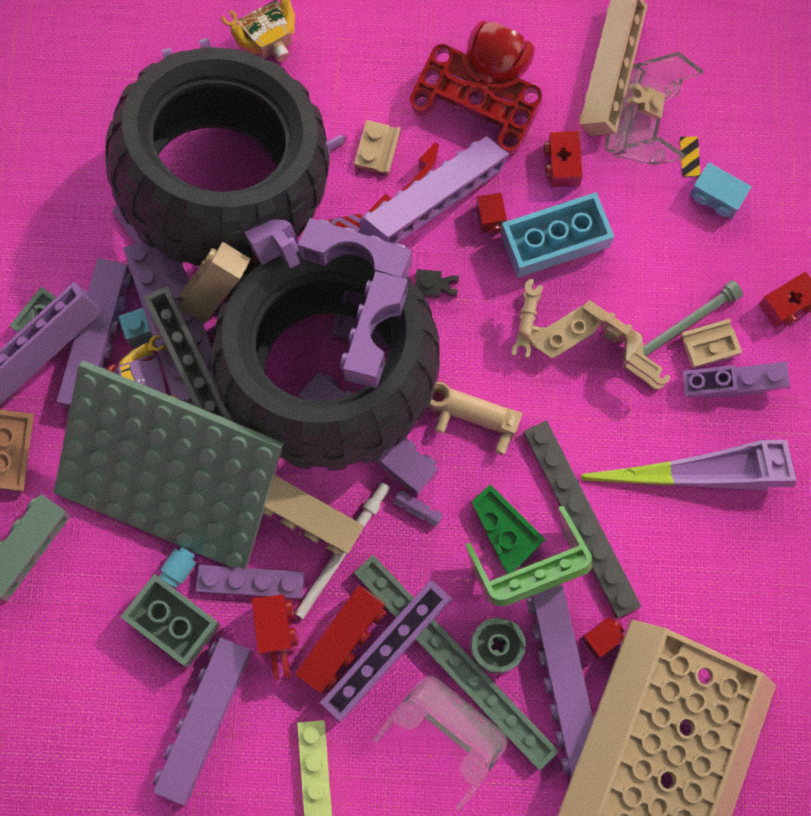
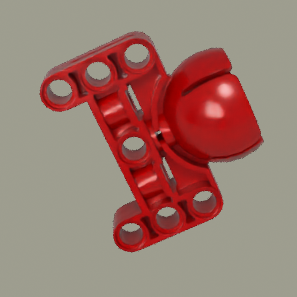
[410,20,542,156]

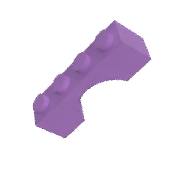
[298,218,413,279]
[340,272,408,388]

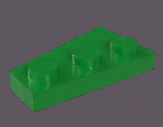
[471,484,546,574]

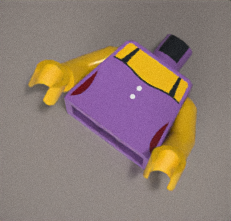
[114,335,177,399]

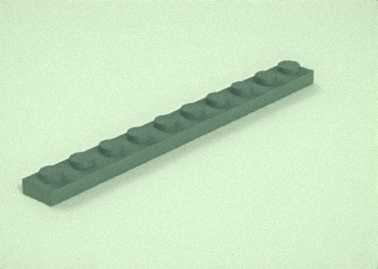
[354,555,559,771]

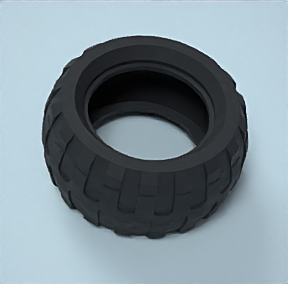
[105,47,330,268]
[211,252,440,471]

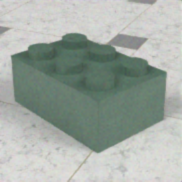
[121,574,221,668]

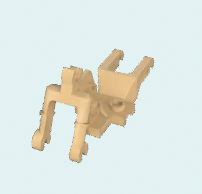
[512,279,670,390]

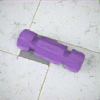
[394,491,443,527]

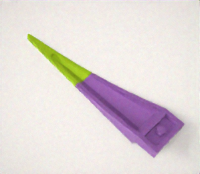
[581,440,797,490]

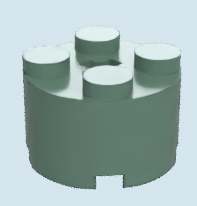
[470,618,526,674]

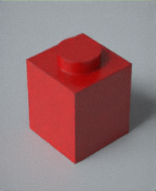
[476,192,507,234]
[581,617,625,659]

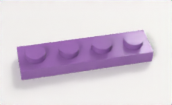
[196,565,305,599]

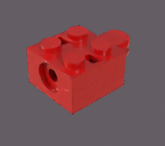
[252,594,298,681]

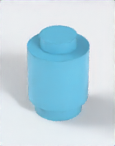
[159,547,196,588]

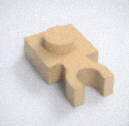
[626,83,665,119]

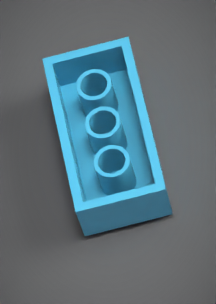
[500,192,614,278]

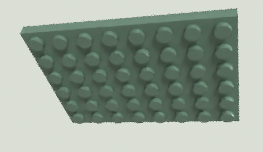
[54,360,284,570]

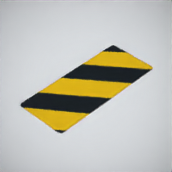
[680,136,701,176]

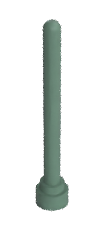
[643,280,743,356]

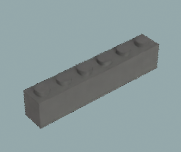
[144,286,233,422]

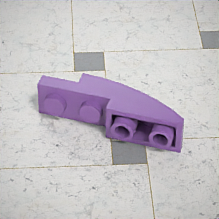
[683,361,790,397]

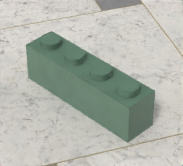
[0,494,71,602]

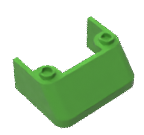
[465,506,593,606]

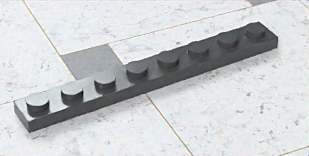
[523,420,642,619]

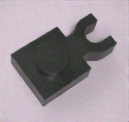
[415,269,459,298]

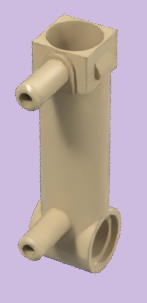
[428,382,523,455]

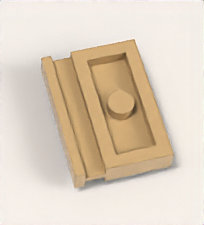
[354,120,401,176]
[680,319,742,369]

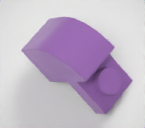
[244,219,300,268]

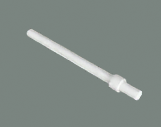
[295,482,390,619]

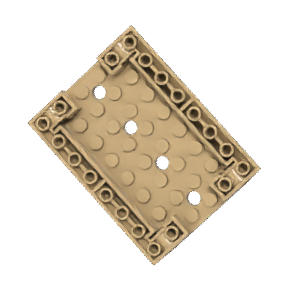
[557,619,776,816]

